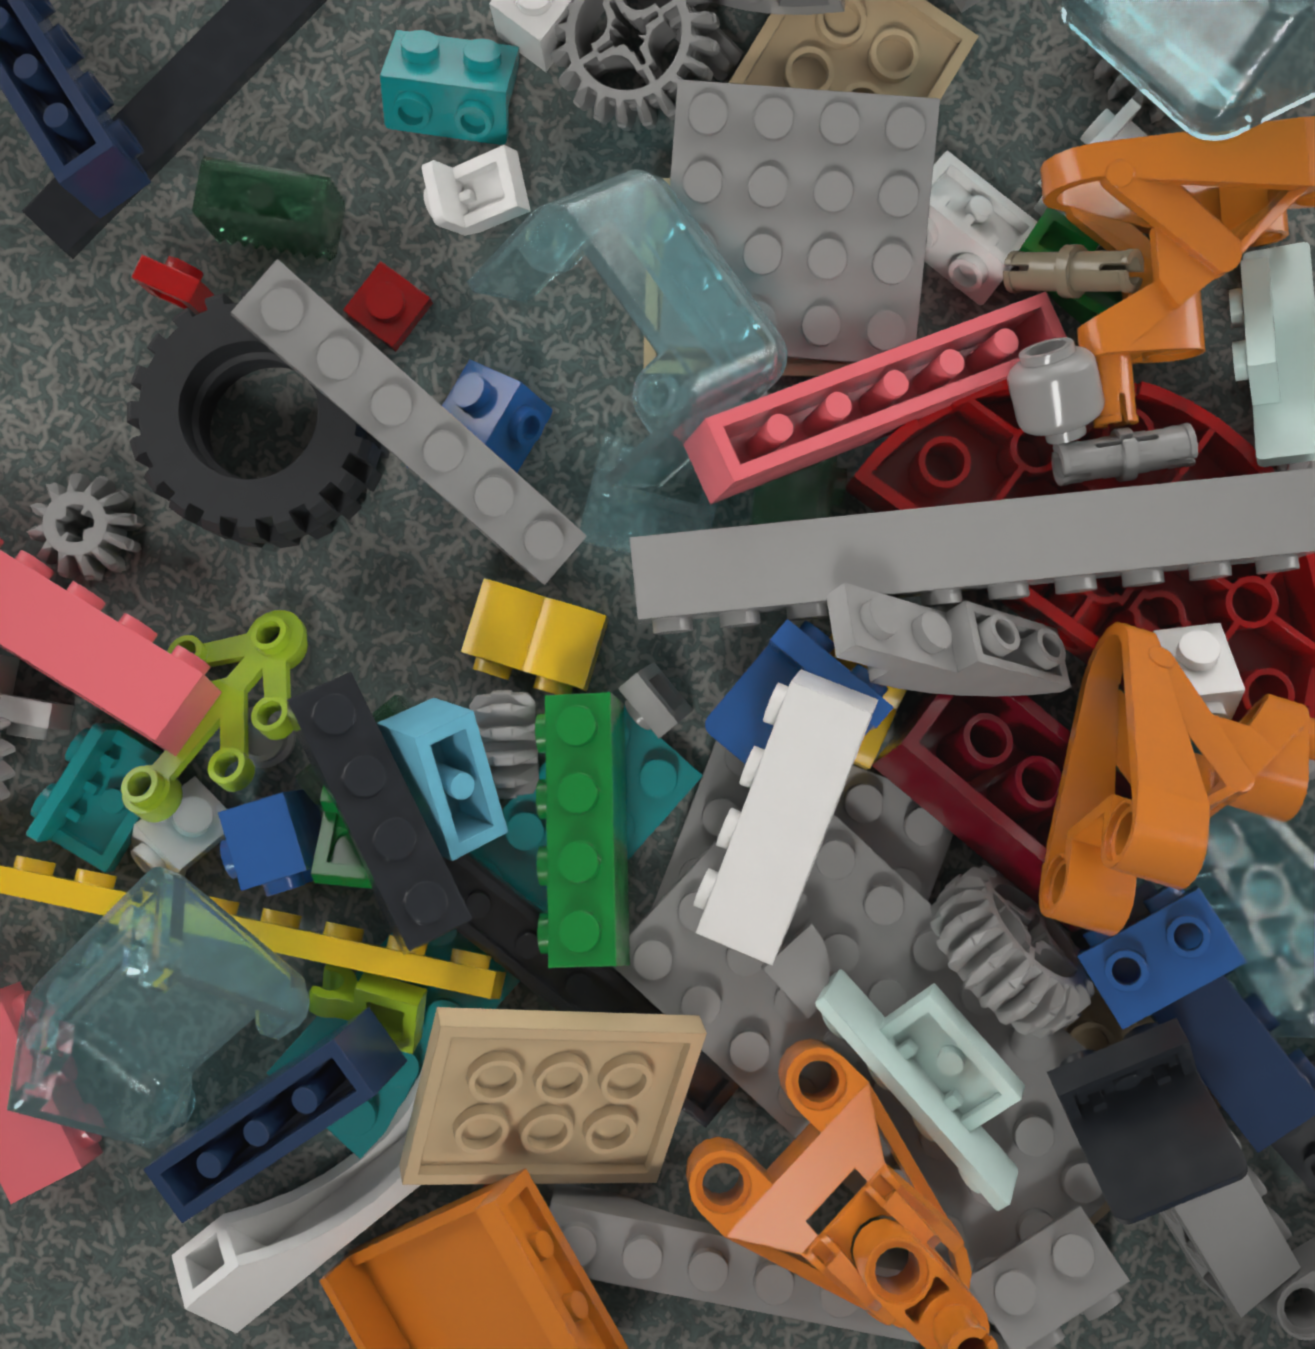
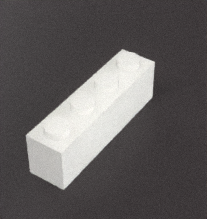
[693,669,878,965]

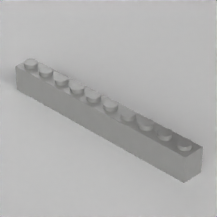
[629,468,1315,635]

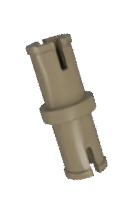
[1003,244,1144,298]

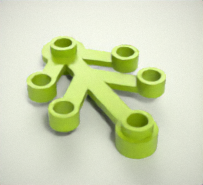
[121,610,308,823]

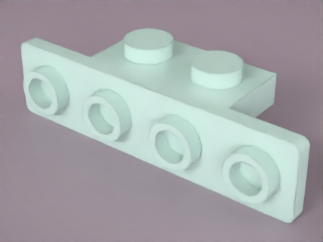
[1229,242,1315,467]
[815,969,1025,1211]

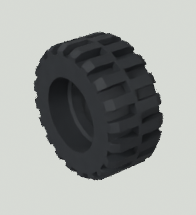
[127,289,390,548]

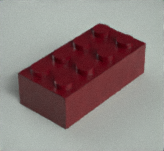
[872,693,1138,933]

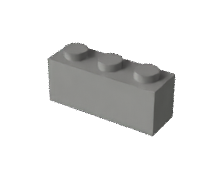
[1160,1130,1301,1318]

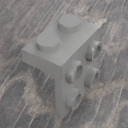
[970,1205,1130,1349]

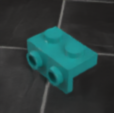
[380,30,519,145]
[26,723,163,873]

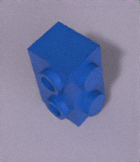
[218,788,322,897]
[1077,885,1247,1030]

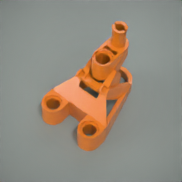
[1040,116,1315,429]
[1039,622,1315,936]
[686,1038,998,1349]

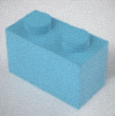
[377,698,508,861]

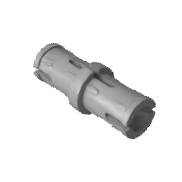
[1051,423,1198,486]

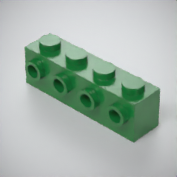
[535,692,630,968]

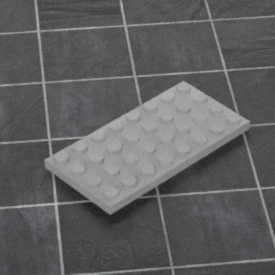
[613,814,1106,1325]

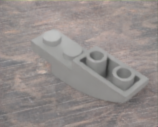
[826,582,1071,696]

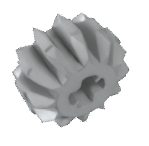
[26,473,145,582]
[469,690,539,799]

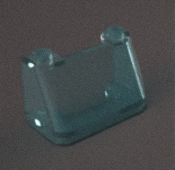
[7,867,310,1150]

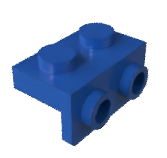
[406,359,552,473]

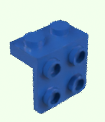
[705,619,894,764]

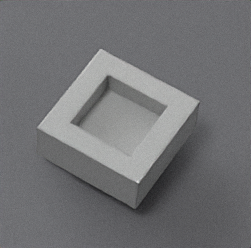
[618,662,694,738]

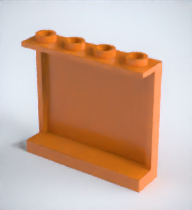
[319,1168,629,1349]

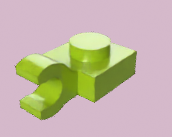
[308,964,427,1055]

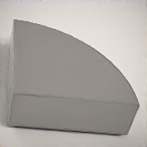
[761,921,830,1019]

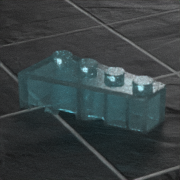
[1186,752,1315,1038]

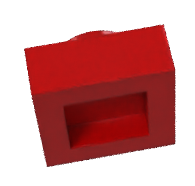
[131,254,215,315]
[343,261,433,352]

